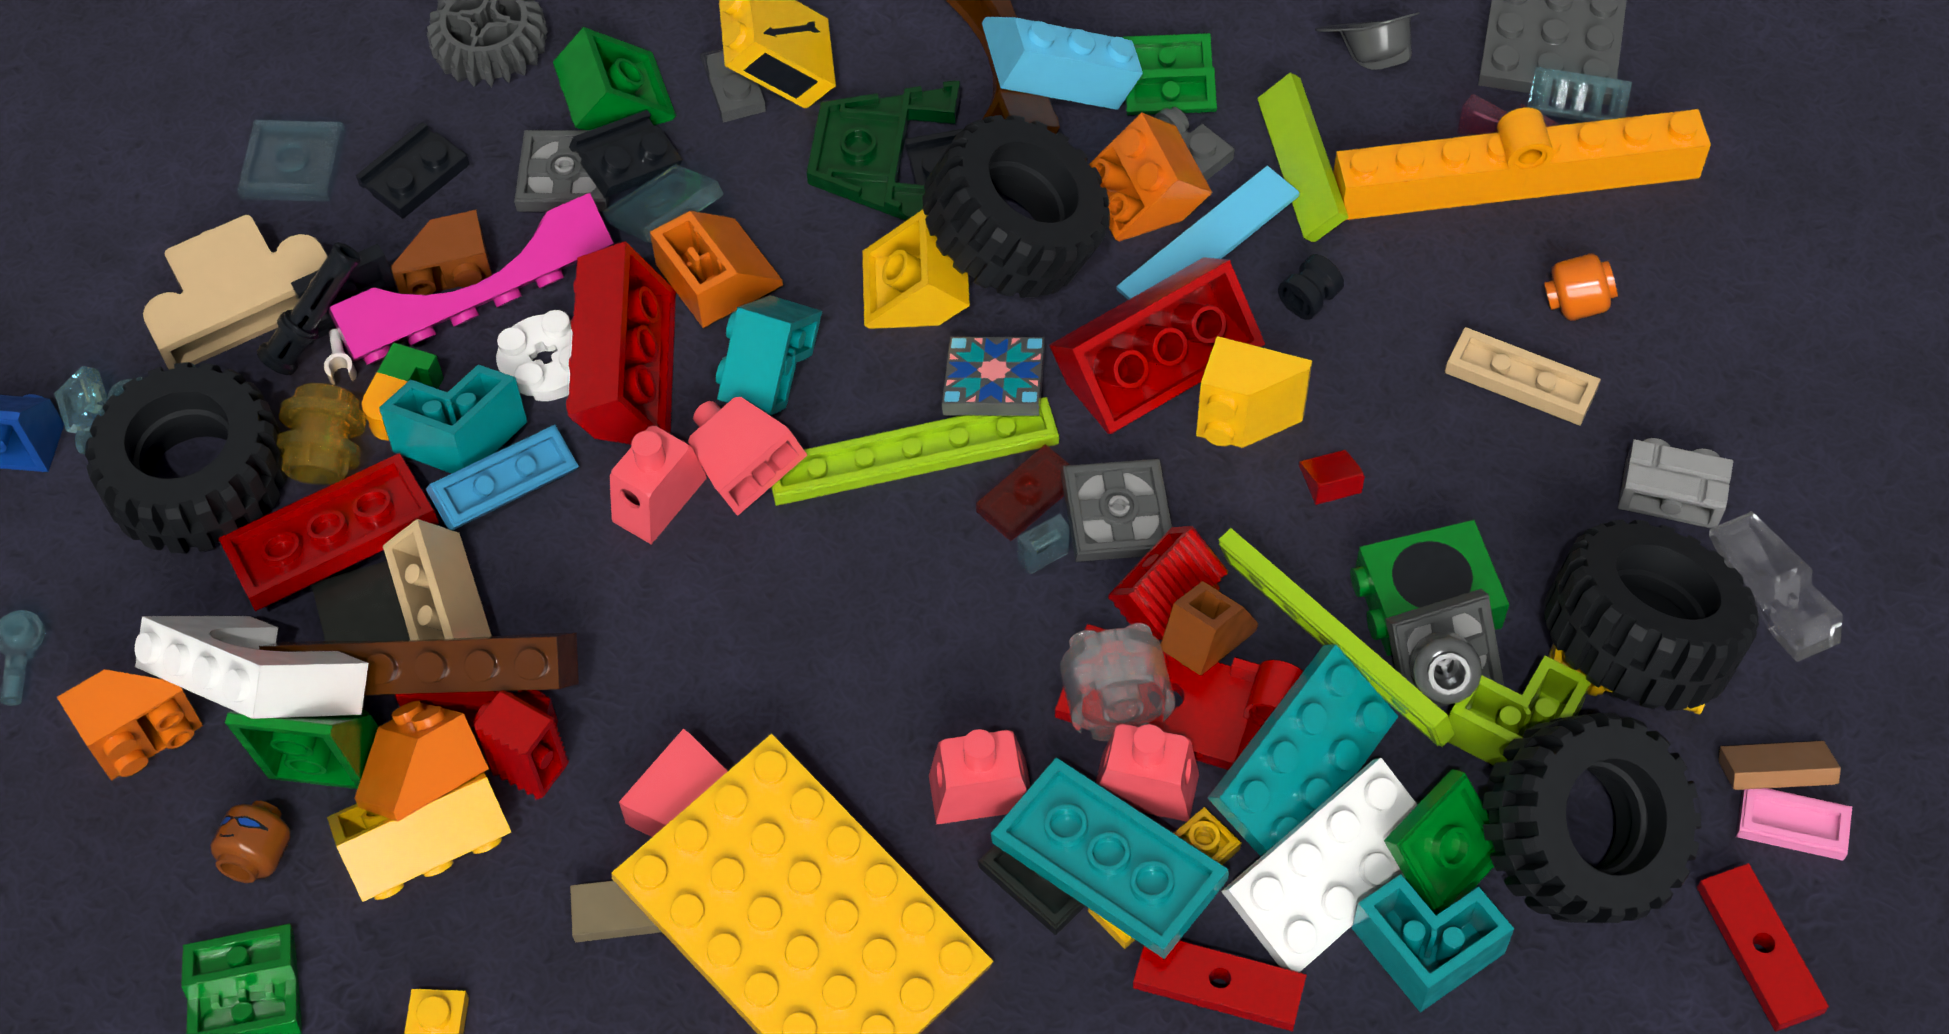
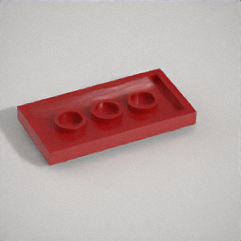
[218,453,439,611]

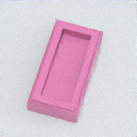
[1736,788,1852,861]

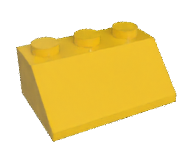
[327,772,511,902]

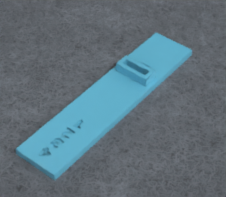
[1116,165,1300,300]

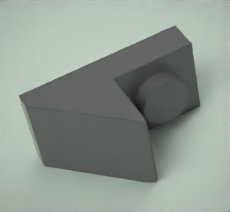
[700,48,766,123]

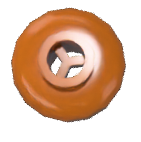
[1544,254,1618,321]

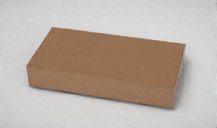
[1719,741,1841,790]

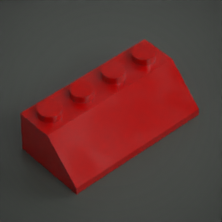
[566,241,676,445]
[1049,257,1265,434]

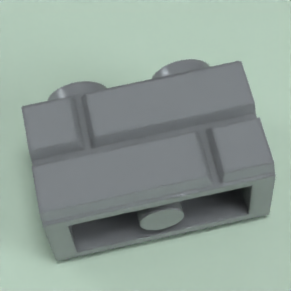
[1618,438,1733,530]

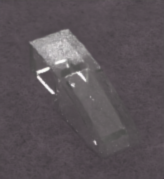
[1709,511,1843,662]

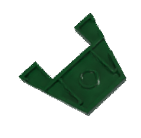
[806,81,960,221]

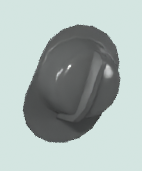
[1315,12,1420,70]

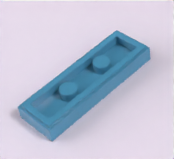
[426,425,579,531]

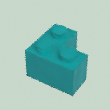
[716,295,822,416]
[379,365,527,474]
[1352,874,1514,1013]

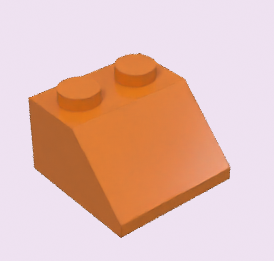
[354,701,489,822]

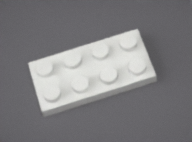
[1221,758,1418,972]

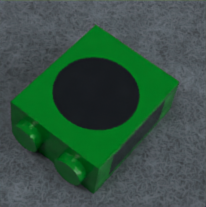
[1350,520,1509,656]

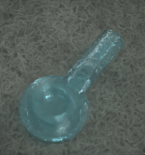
[0,610,45,706]

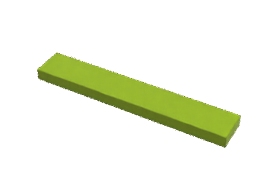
[771,397,1059,506]
[1218,528,1455,747]

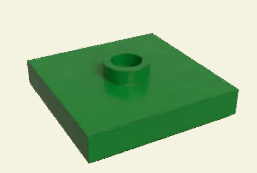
[1384,769,1495,915]

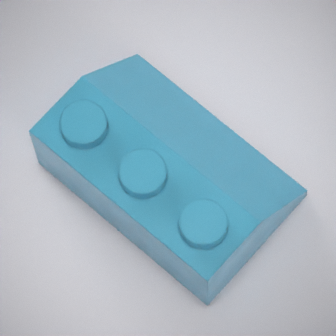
[982,17,1143,110]

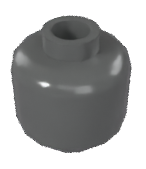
[1409,631,1482,704]

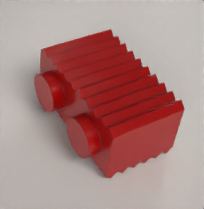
[1108,526,1228,640]
[473,690,569,800]

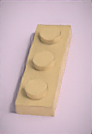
[1445,327,1601,426]

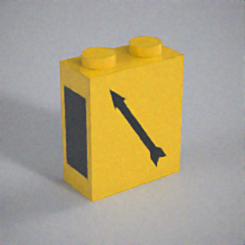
[719,0,836,108]

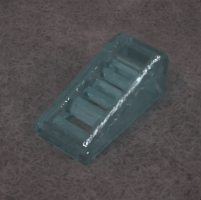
[1528,66,1632,122]

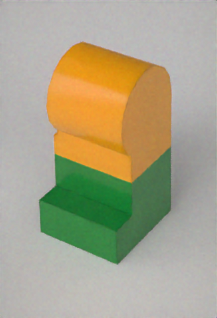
[362,342,444,441]

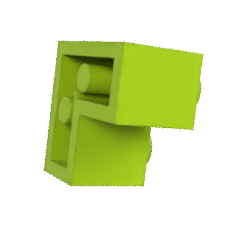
[1448,656,1591,766]

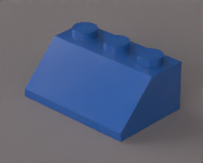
[0,394,64,472]

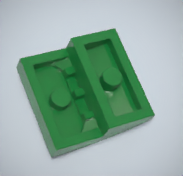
[1122,33,1217,115]
[181,924,302,1034]

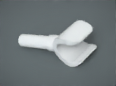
[324,329,357,385]

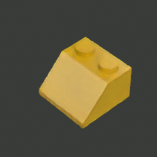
[862,209,970,329]
[1196,336,1312,448]

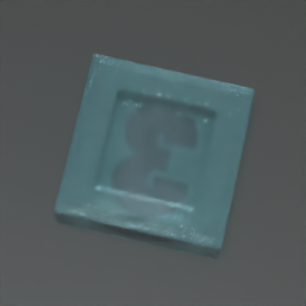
[1018,514,1069,574]

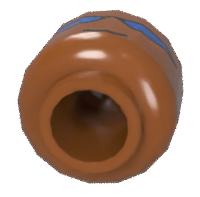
[210,801,291,883]

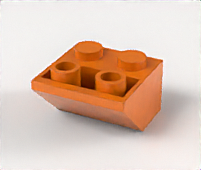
[1089,112,1212,241]
[650,211,783,328]
[57,669,203,781]

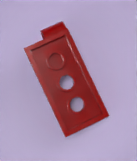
[1055,624,1303,770]

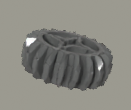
[427,0,548,88]

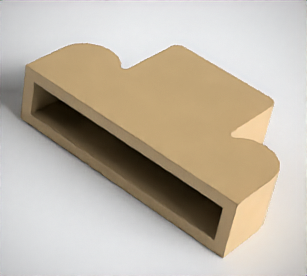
[143,215,327,370]

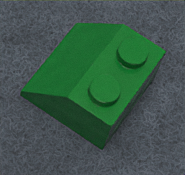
[553,27,676,130]

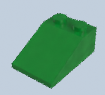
[225,709,379,789]

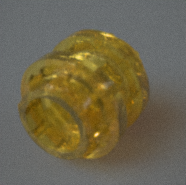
[277,383,367,485]

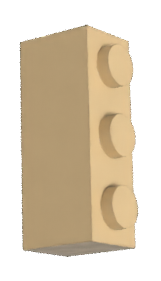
[383,519,492,640]

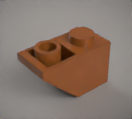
[391,210,492,295]
[1159,581,1259,676]

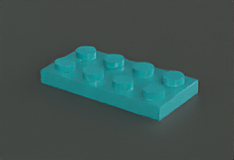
[1208,644,1399,857]
[991,758,1229,959]

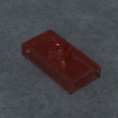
[976,444,1070,541]

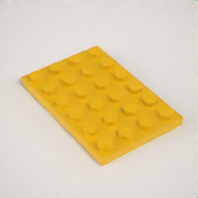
[611,733,993,1034]

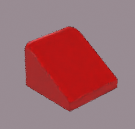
[1299,450,1365,505]

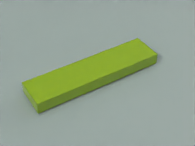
[1257,72,1349,242]

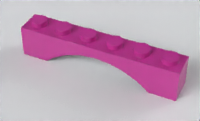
[328,193,614,365]

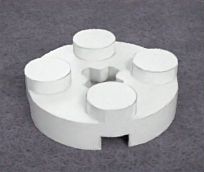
[496,310,573,401]

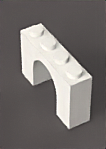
[135,616,369,719]

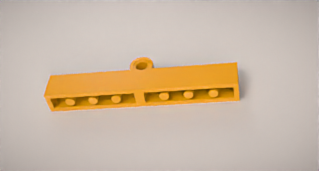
[1333,107,1711,220]

